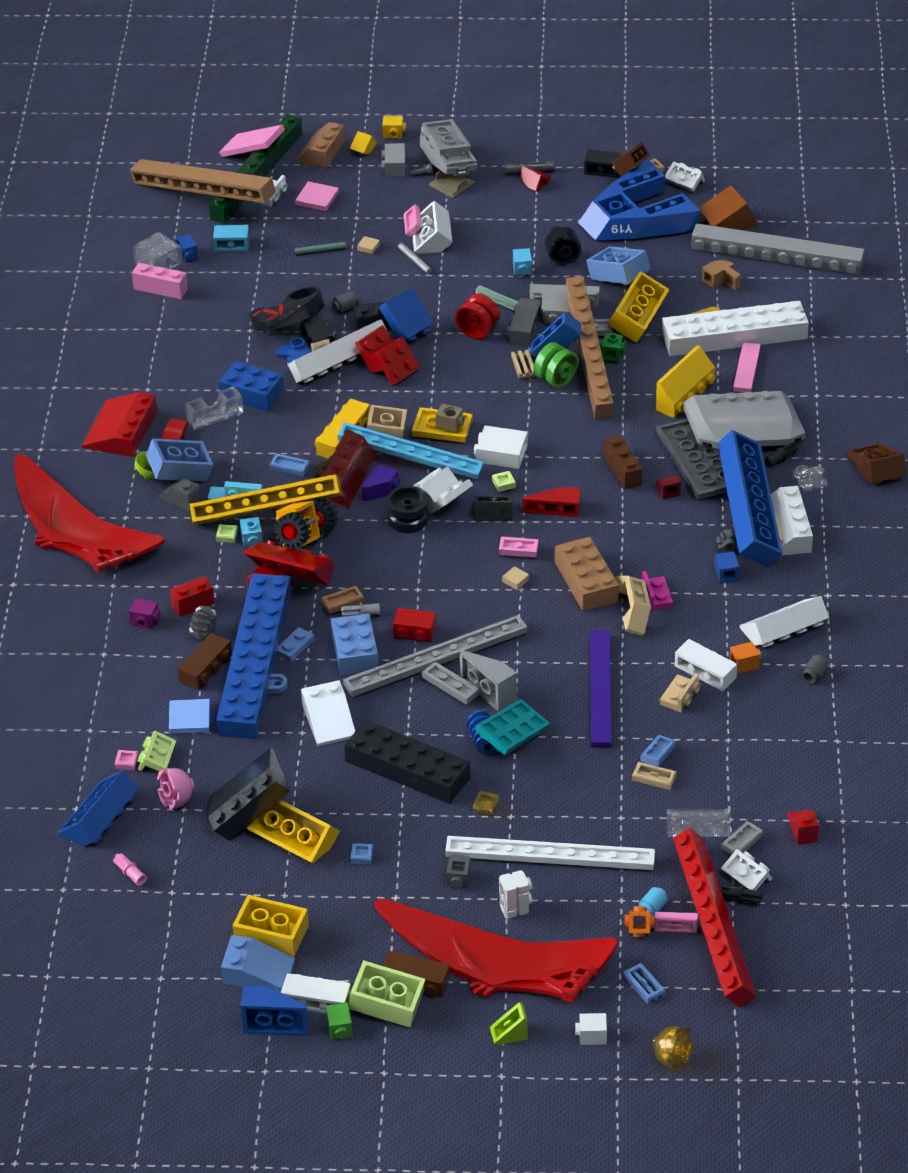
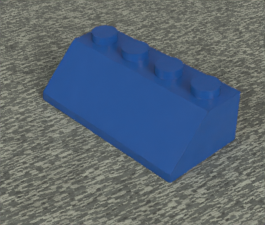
[57,770,139,846]

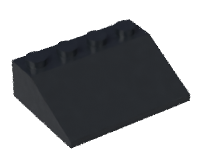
[208,747,290,840]

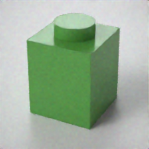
[326,1003,352,1040]

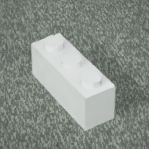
[675,639,737,691]
[281,973,351,1014]

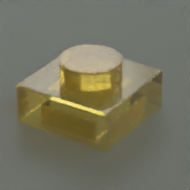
[473,791,499,815]

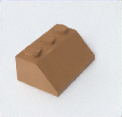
[296,122,345,169]

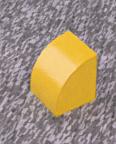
[350,131,377,154]

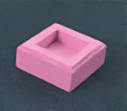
[114,750,139,771]

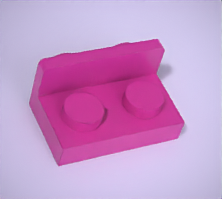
[640,571,673,611]

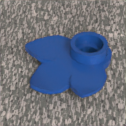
[277,338,312,363]

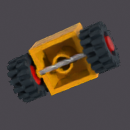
[274,499,339,549]

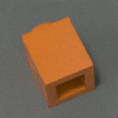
[730,642,761,674]

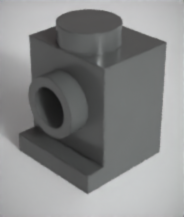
[446,854,471,888]

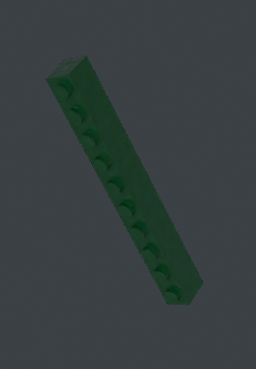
[209,114,302,224]

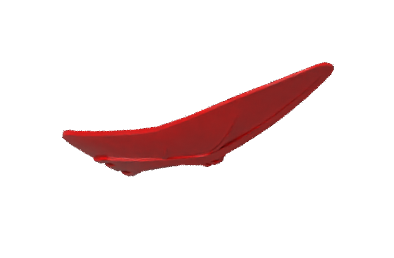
[14,454,165,572]
[374,898,618,1002]

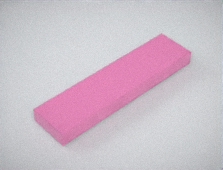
[733,342,761,393]

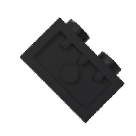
[475,496,512,520]

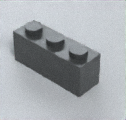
[507,298,541,346]

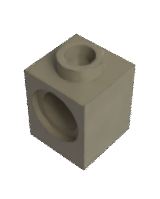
[436,403,465,433]

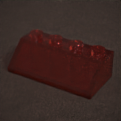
[322,429,376,509]

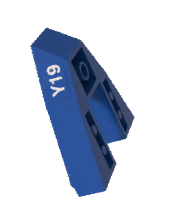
[578,159,701,240]

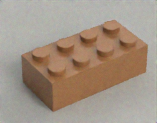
[555,537,619,611]

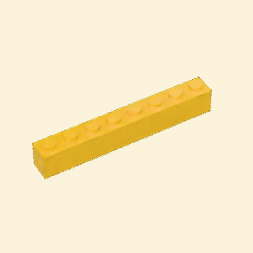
[189,474,342,525]

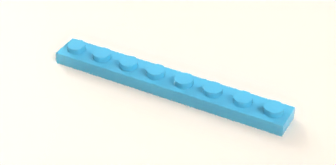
[338,422,483,480]

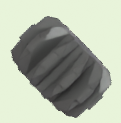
[189,606,217,639]

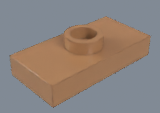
[321,586,364,614]

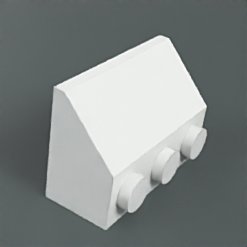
[413,201,452,254]

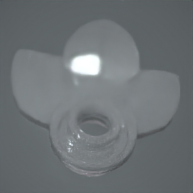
[793,465,828,492]

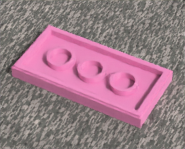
[219,125,285,157]

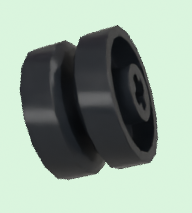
[387,485,429,532]

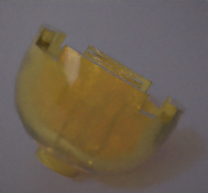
[653,1025,694,1071]

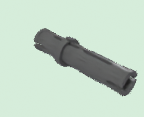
[504,161,555,175]

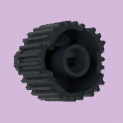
[544,226,582,266]

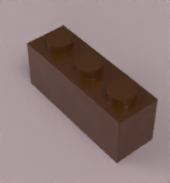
[612,141,650,177]
[603,435,642,489]
[177,633,232,691]
[382,950,450,997]

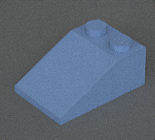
[221,935,295,992]

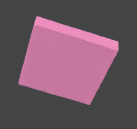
[295,181,339,211]

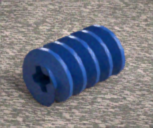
[466,710,498,755]

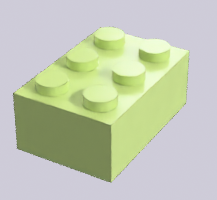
[349,960,425,1028]

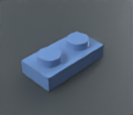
[277,627,315,662]

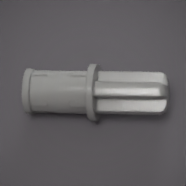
[341,603,380,617]

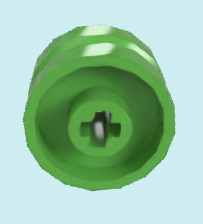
[534,342,579,388]

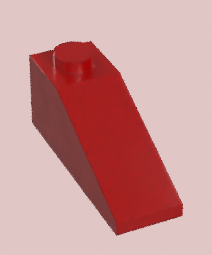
[523,487,581,517]

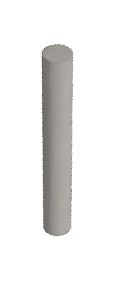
[398,243,432,274]

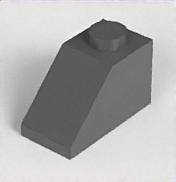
[159,478,200,512]

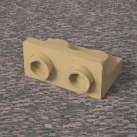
[660,673,701,712]

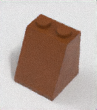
[699,186,758,230]

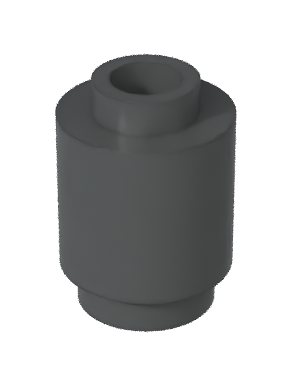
[332,291,359,314]
[801,655,829,684]

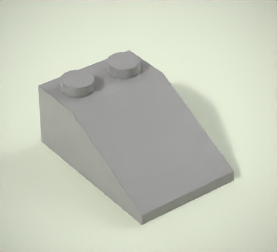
[460,650,517,712]

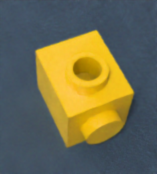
[382,116,406,139]

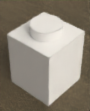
[575,1013,607,1045]

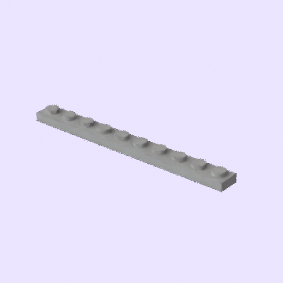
[343,615,527,697]

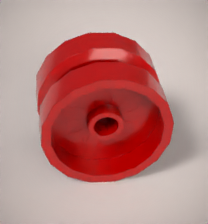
[455,294,500,339]

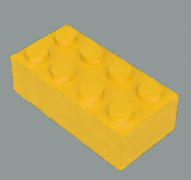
[607,271,670,343]

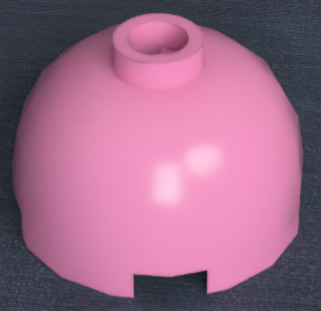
[157,768,194,810]

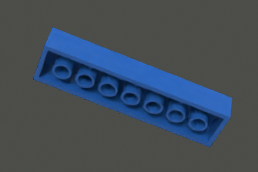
[718,430,783,567]

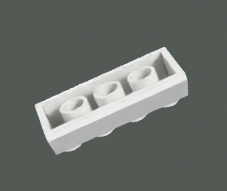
[771,486,813,555]
[739,596,829,647]

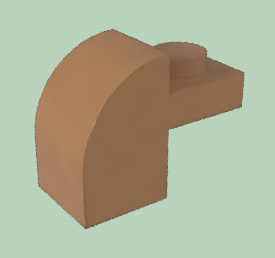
[702,260,741,291]

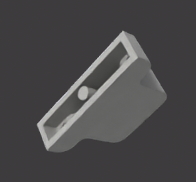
[530,284,600,325]

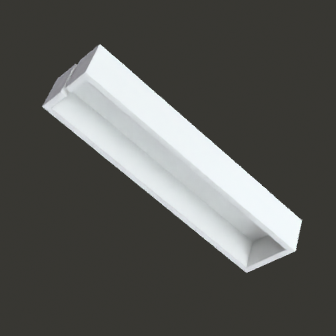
[662,301,809,356]

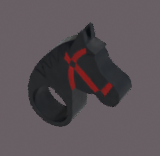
[249,286,325,335]

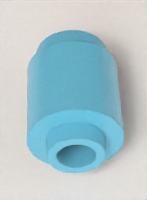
[639,887,668,915]

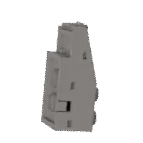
[419,119,478,176]

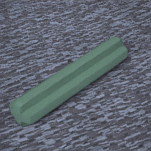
[476,285,518,311]

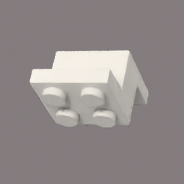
[413,466,473,514]

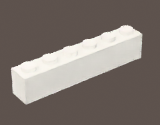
[288,320,387,383]

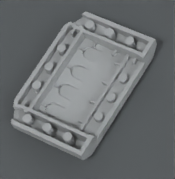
[683,391,805,449]

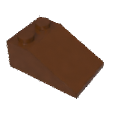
[846,443,906,484]

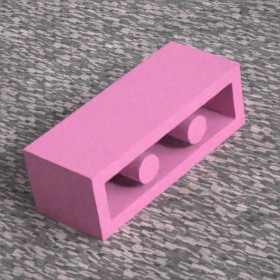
[132,263,188,299]

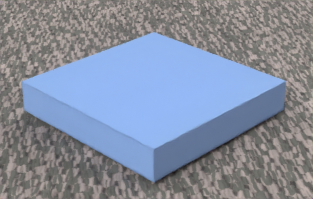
[169,699,210,734]

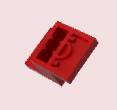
[355,325,420,385]

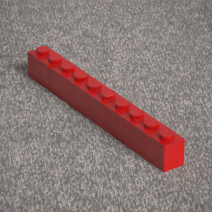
[673,827,757,1007]

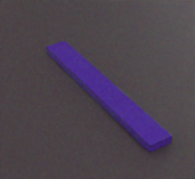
[590,630,611,747]

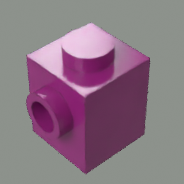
[129,598,161,629]

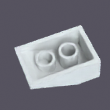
[301,680,355,746]

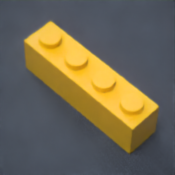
[315,399,370,459]

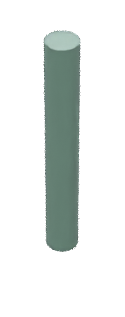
[294,242,346,255]

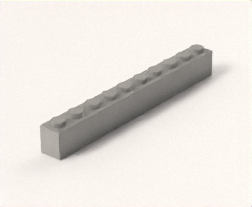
[691,224,865,275]

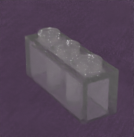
[666,809,730,837]

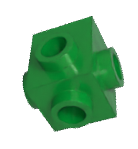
[600,333,626,362]

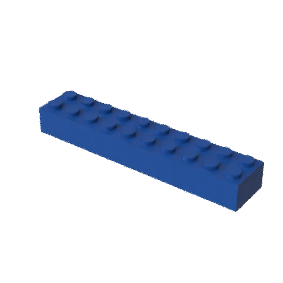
[216,573,291,739]

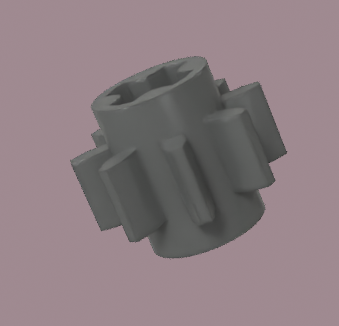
[716,529,738,552]

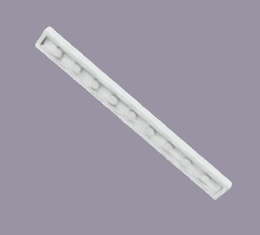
[445,836,655,870]

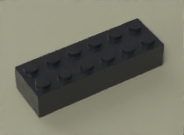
[344,719,470,804]

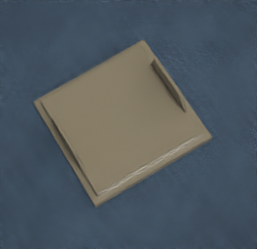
[428,170,475,198]

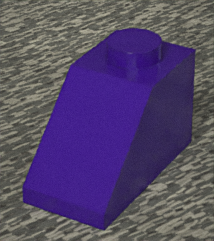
[361,464,400,501]

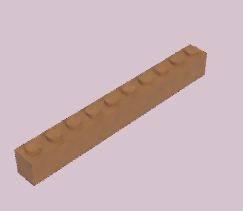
[130,159,276,203]
[566,276,613,420]

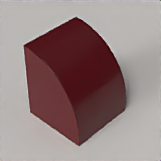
[656,475,681,499]

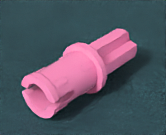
[113,853,147,886]

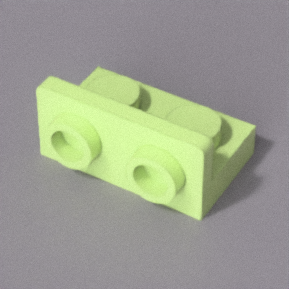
[137,731,176,771]

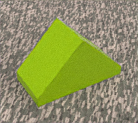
[490,1002,528,1045]

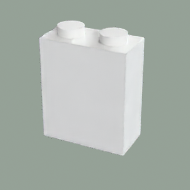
[474,426,528,469]

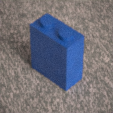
[379,287,434,343]

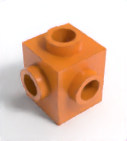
[625,906,655,937]

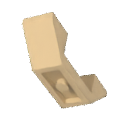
[615,576,651,636]

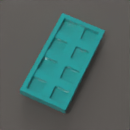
[475,699,550,755]

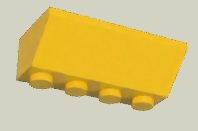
[656,345,715,418]
[246,800,340,863]

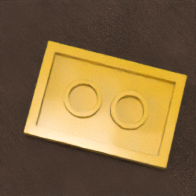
[412,407,473,443]

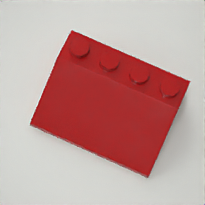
[82,392,157,457]
[243,541,335,586]

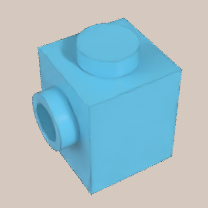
[513,248,532,276]
[240,517,263,548]

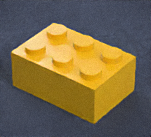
[233,895,309,957]

